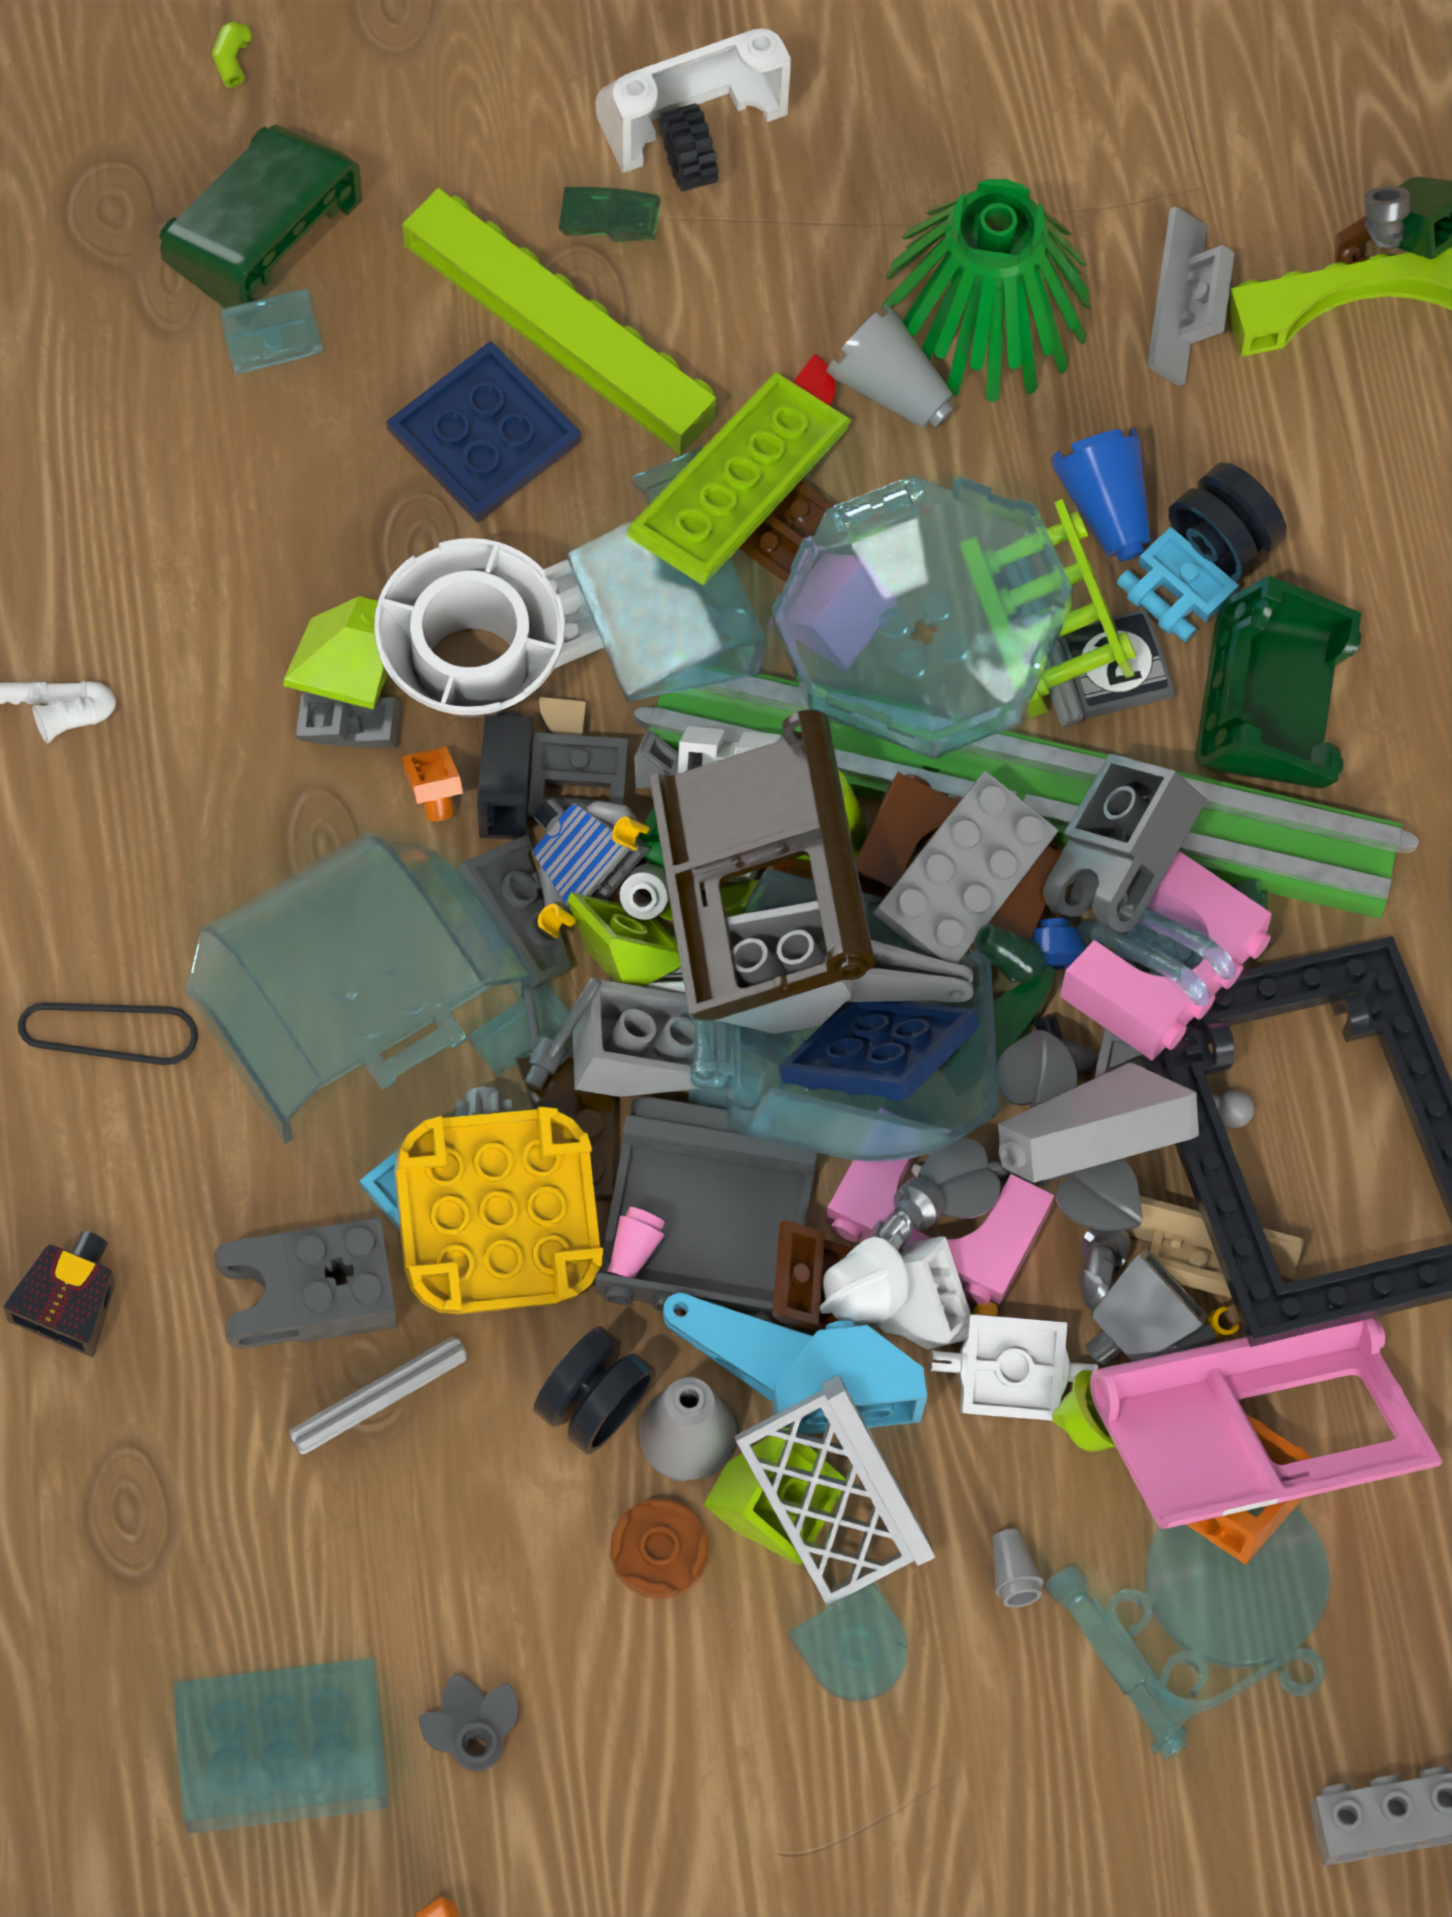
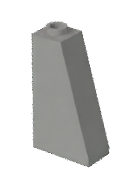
[998,1062,1199,1183]

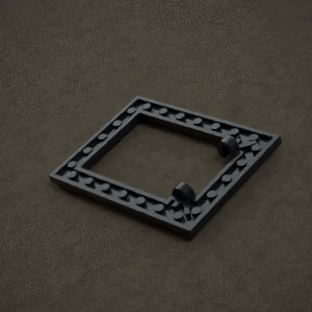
[1141,936,1452,1347]

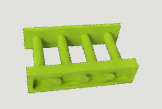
[960,499,1137,719]

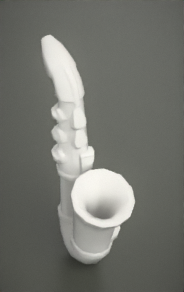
[0,681,116,744]

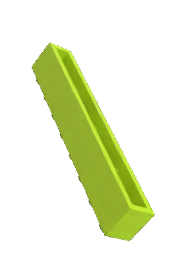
[402,188,716,456]

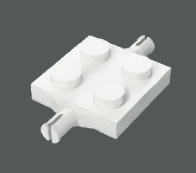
[929,1314,1098,1421]

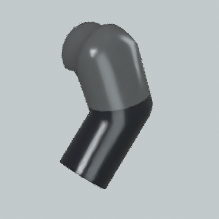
[1035,1016,1096,1075]

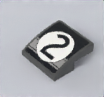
[1059,609,1175,719]

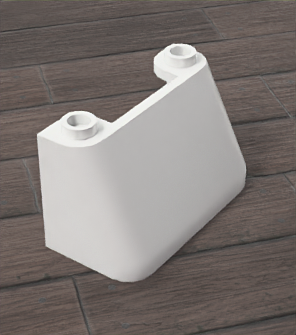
[596,28,791,173]

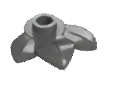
[419,1675,518,1772]

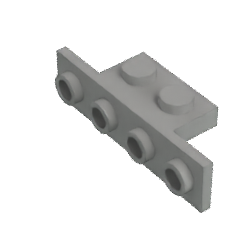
[1147,206,1234,386]

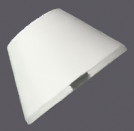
[374,538,565,718]

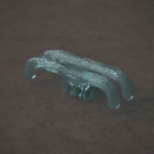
[1078,901,1236,1006]

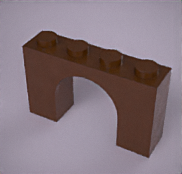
[855,772,1062,966]

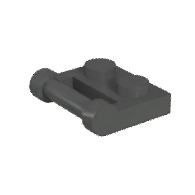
[528,732,628,819]

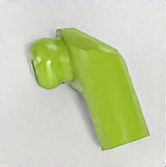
[211,21,252,88]

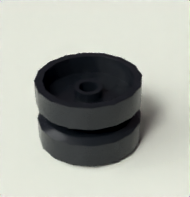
[1169,462,1287,582]
[533,1326,655,1454]

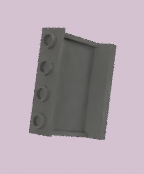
[596,1115,818,1327]

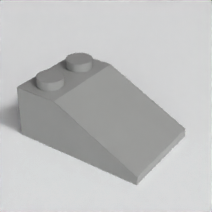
[571,978,731,1097]

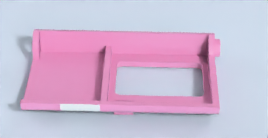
[1090,1318,1443,1529]

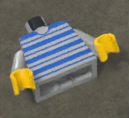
[534,799,650,939]

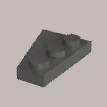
[454,834,571,989]

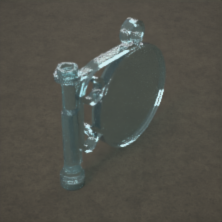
[1044,1506,1330,1760]

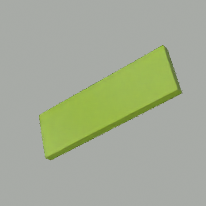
[626,372,851,586]

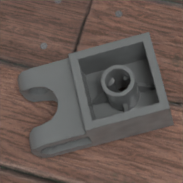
[1043,753,1207,932]
[214,1217,397,1349]

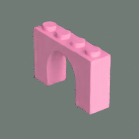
[1060,851,1272,1061]
[826,1110,1055,1309]

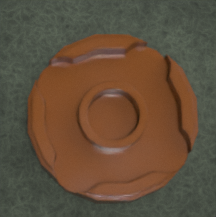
[610,1498,709,1599]

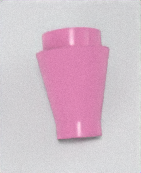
[607,1207,665,1279]

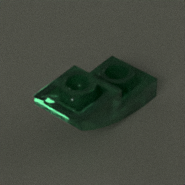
[559,187,661,242]

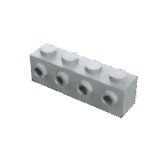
[1310,1766,1452,1866]

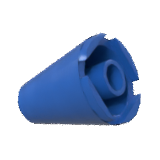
[1050,428,1150,562]

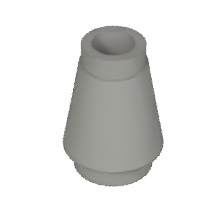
[992,1529,1044,1608]

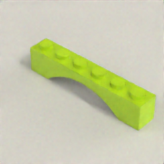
[1226,247,1452,357]

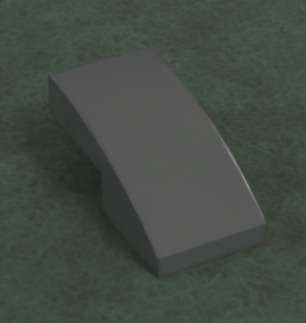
[296,693,402,748]

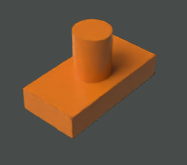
[401,746,463,822]

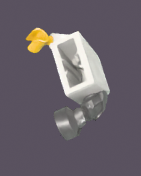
[869,1178,998,1349]

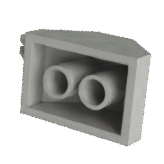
[717,901,973,1034]

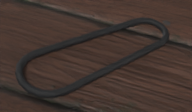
[18,1003,198,1065]

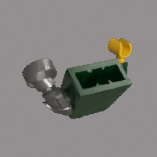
[1364,177,1452,259]

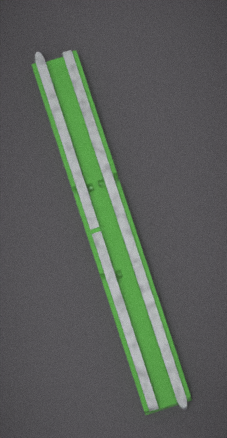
[634,653,1419,919]

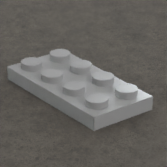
[873,771,1059,964]

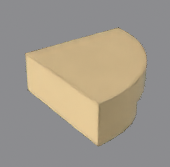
[539,697,586,736]

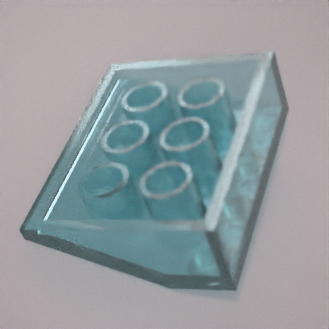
[567,520,767,702]
[174,1658,390,1833]

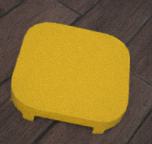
[394,1107,603,1315]

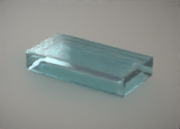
[468,982,571,1077]

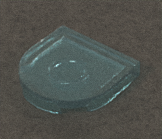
[788,1582,907,1701]

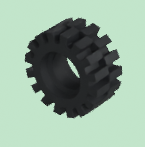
[660,103,719,191]

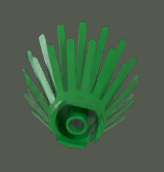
[881,179,1090,402]

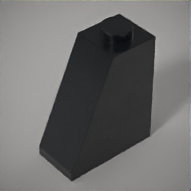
[477,712,533,840]

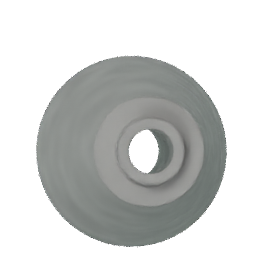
[826,304,954,429]
[638,1377,737,1481]

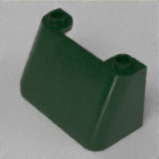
[159,125,363,322]
[1195,575,1362,789]

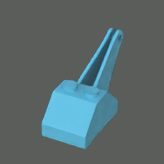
[663,1293,927,1435]

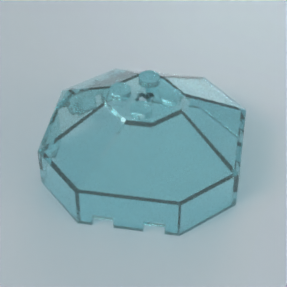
[772,475,1072,759]

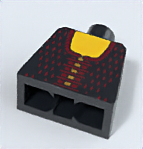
[3,1231,115,1358]

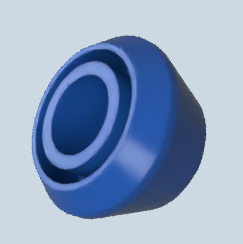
[1024,918,1087,969]

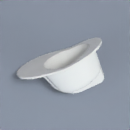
[819,1236,909,1328]

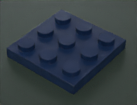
[386,341,581,523]
[779,1001,980,1101]

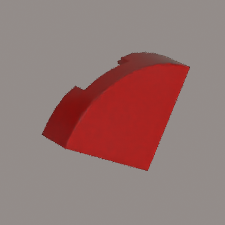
[793,353,835,407]

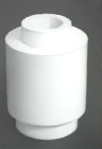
[620,864,670,920]

